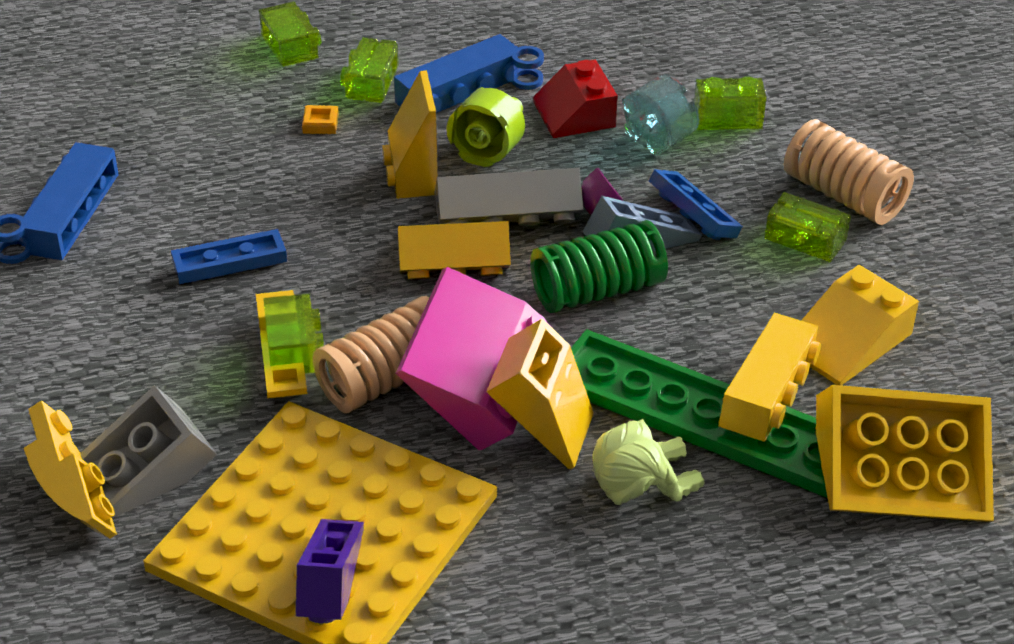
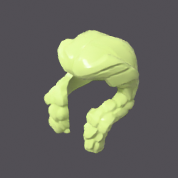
[592,419,705,505]

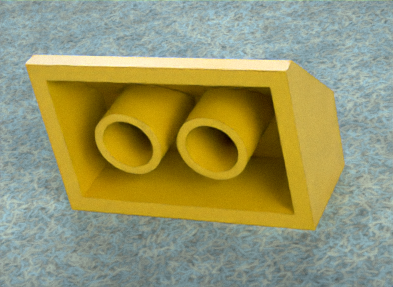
[397,221,511,279]

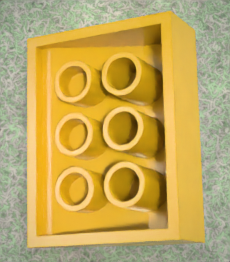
[816,385,994,522]

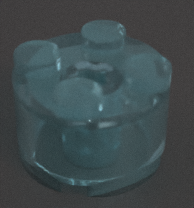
[622,74,699,155]

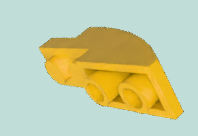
[23,400,117,539]

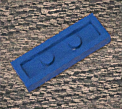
[649,169,743,240]
[171,229,287,284]

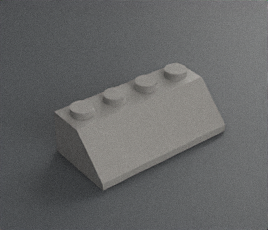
[434,168,583,226]

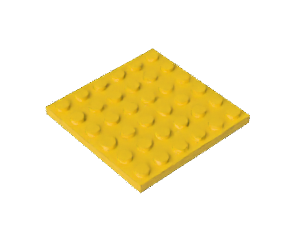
[143,401,497,644]

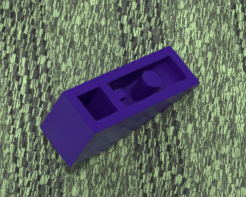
[296,519,364,623]

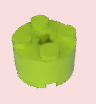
[446,87,525,167]

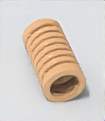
[784,119,914,225]
[313,296,430,413]

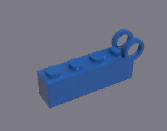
[394,34,544,113]
[0,142,119,264]

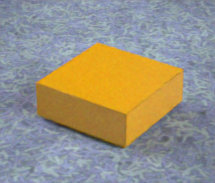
[302,105,339,134]

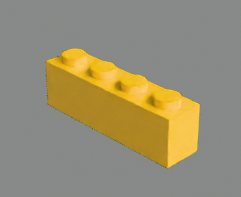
[718,312,821,442]

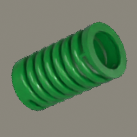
[530,220,668,313]

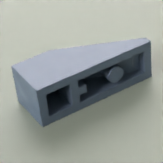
[583,196,702,251]

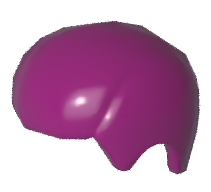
[581,168,623,215]

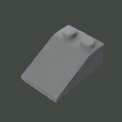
[80,385,218,518]

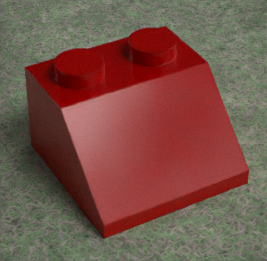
[533,59,618,138]

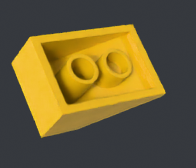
[382,70,438,199]
[801,265,919,385]

